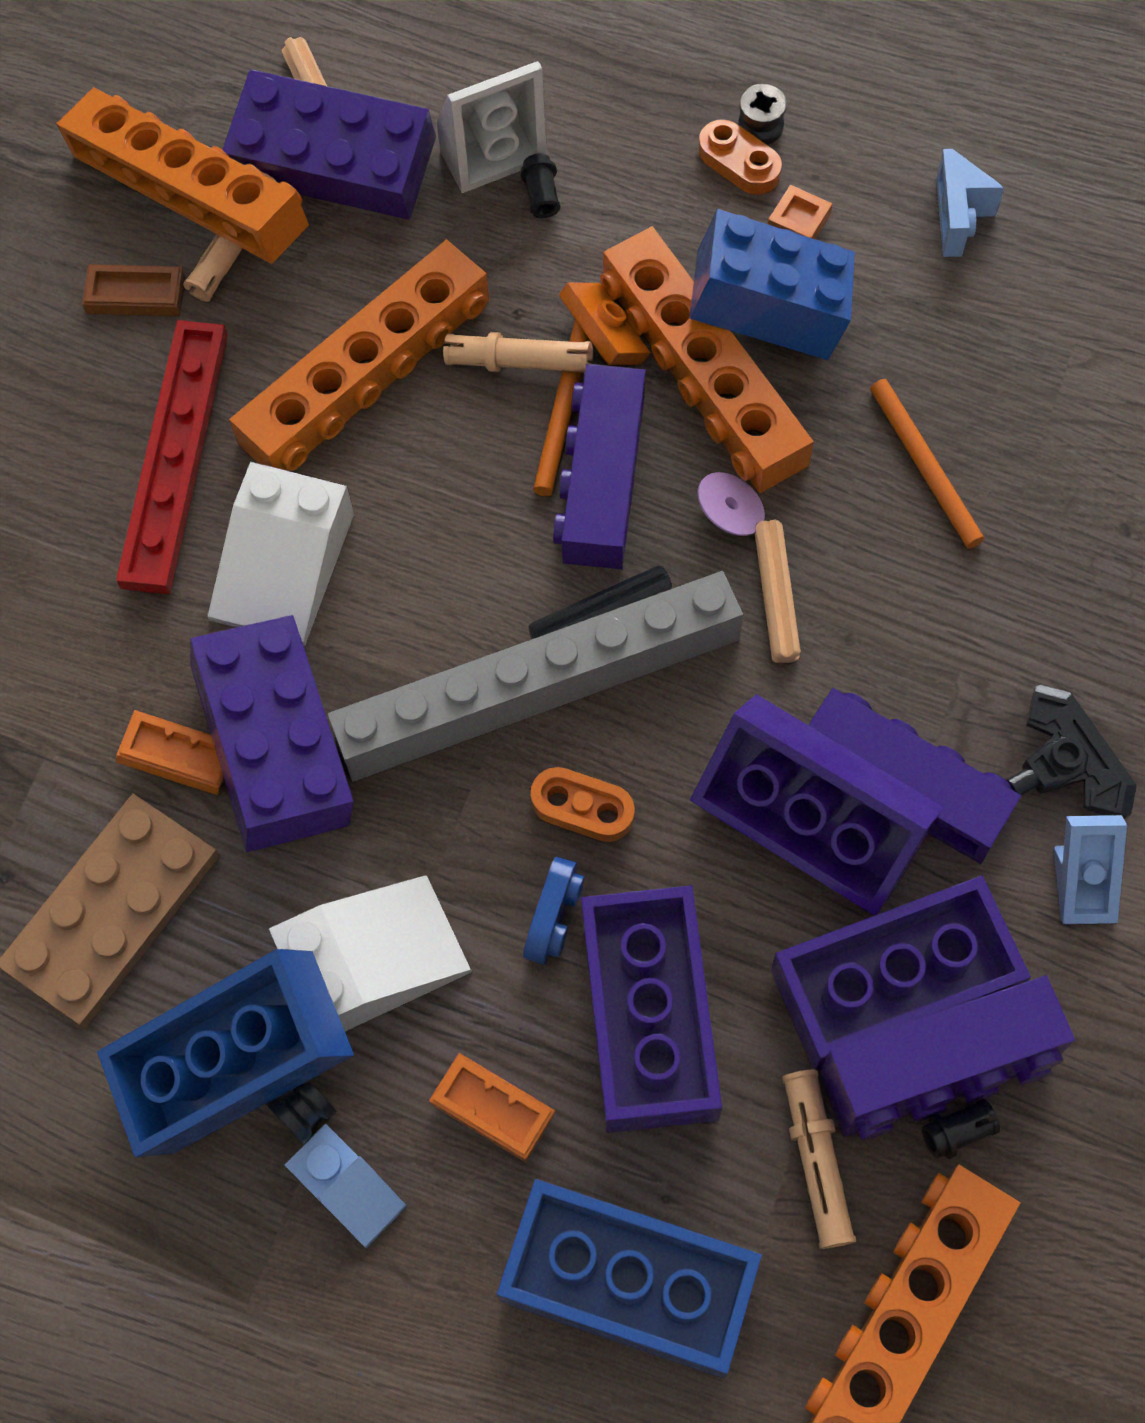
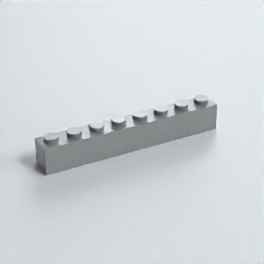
[327,571,743,782]

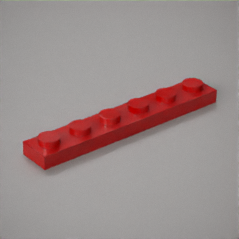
[116,320,228,594]

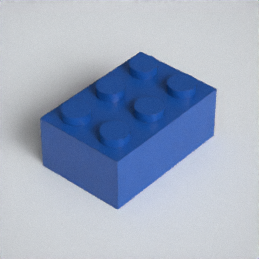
[690,209,855,360]

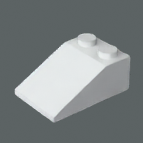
[437,61,546,193]
[208,462,354,646]
[269,875,472,1031]

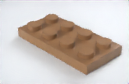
[0,793,220,1030]

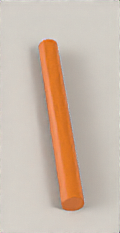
[533,320,590,496]
[870,379,985,549]

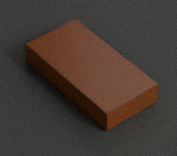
[82,264,186,316]

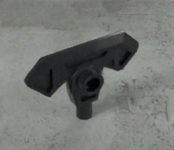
[1005,685,1137,819]

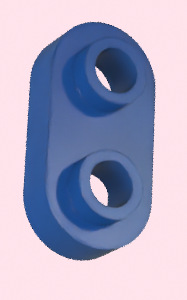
[523,856,585,965]

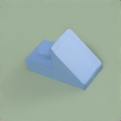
[936,149,1004,257]
[1054,815,1127,924]
[285,1124,407,1248]

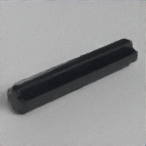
[529,566,672,639]

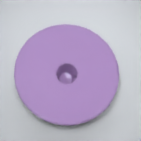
[698,472,765,536]

